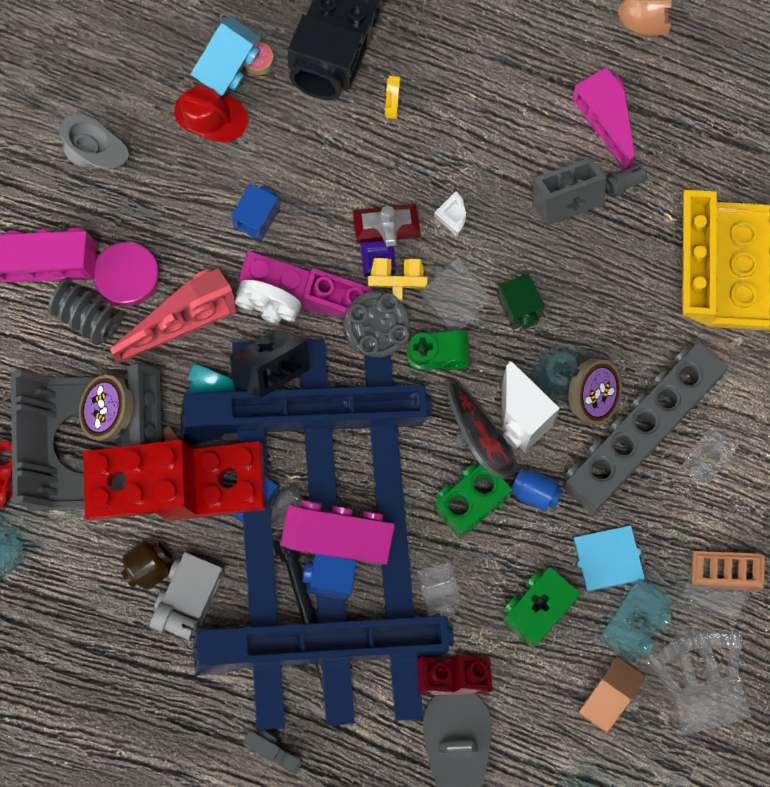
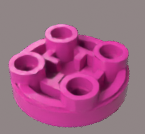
[93,242,159,306]

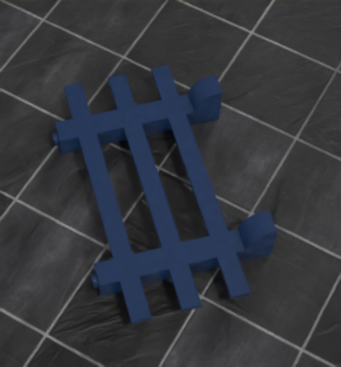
[180,339,454,731]

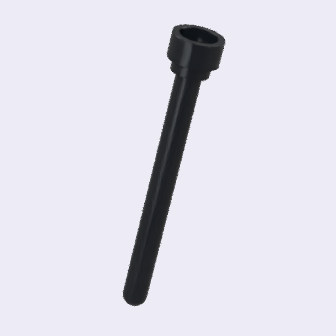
[273,540,324,692]

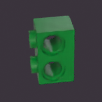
[434,463,513,540]

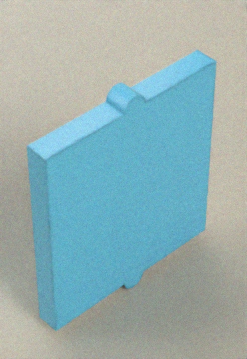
[573,525,645,592]

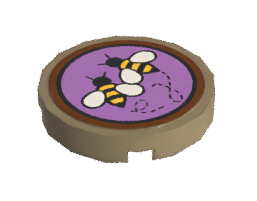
[568,358,622,425]
[79,374,134,442]

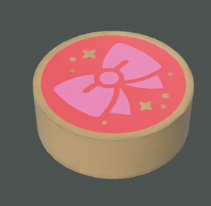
[244,42,274,75]

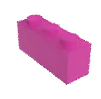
[0,228,97,283]
[280,500,395,564]

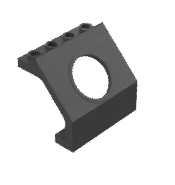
[11,363,162,511]

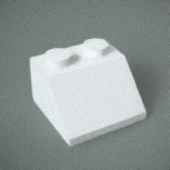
[502,361,559,452]

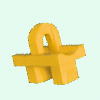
[367,258,428,303]

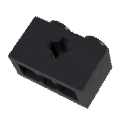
[230,329,310,398]

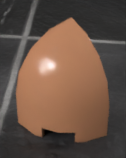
[617,0,671,36]

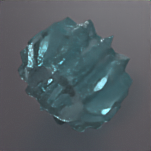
[533,346,581,403]

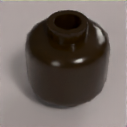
[121,539,174,590]

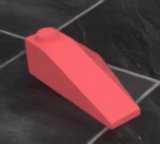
[110,268,236,364]

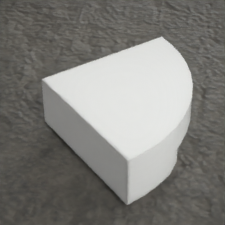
[434,191,466,237]

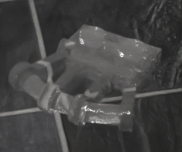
[646,629,752,736]

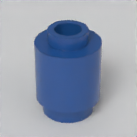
[512,468,563,512]

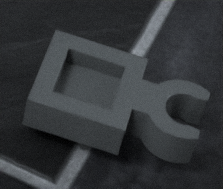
[242,730,302,775]

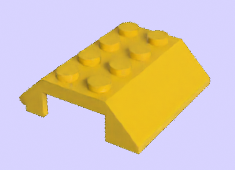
[682,190,770,331]

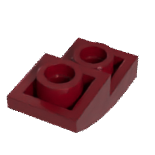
[416,655,493,695]

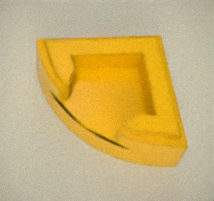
[384,76,400,119]

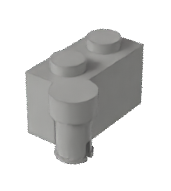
[150,552,225,641]

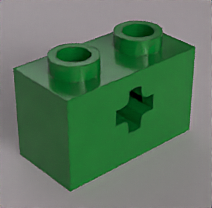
[502,567,581,649]

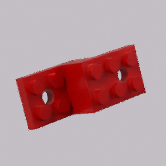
[83,439,266,521]

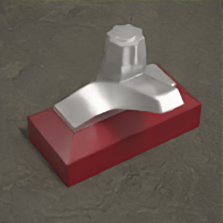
[353,203,420,246]

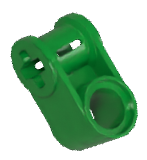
[406,330,471,371]

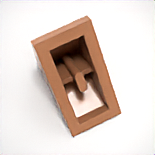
[578,656,645,733]

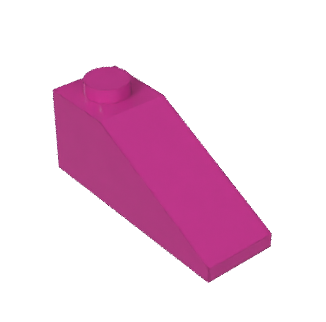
[572,67,635,170]

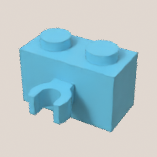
[190,16,262,96]

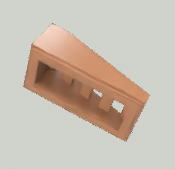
[691,551,765,592]

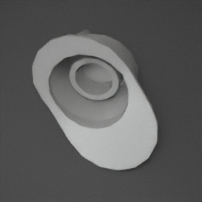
[59,114,129,168]

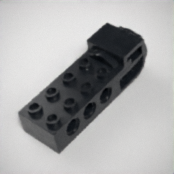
[287,0,387,100]

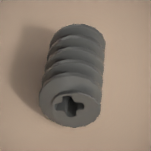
[48,277,123,345]

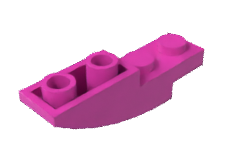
[237,251,373,317]

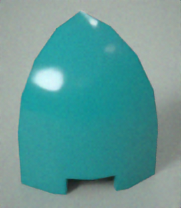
[185,363,235,393]

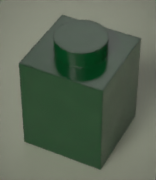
[496,273,545,330]

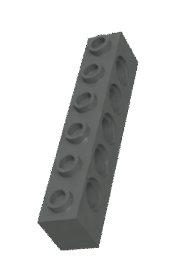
[563,341,729,515]

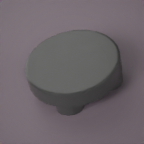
[343,291,409,357]

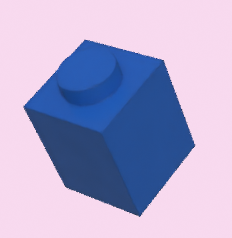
[231,184,280,241]
[302,553,356,601]

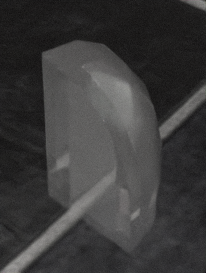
[270,481,301,526]

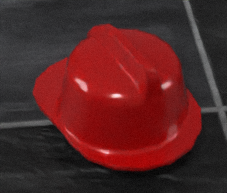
[174,85,248,143]

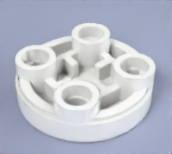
[235,280,302,324]

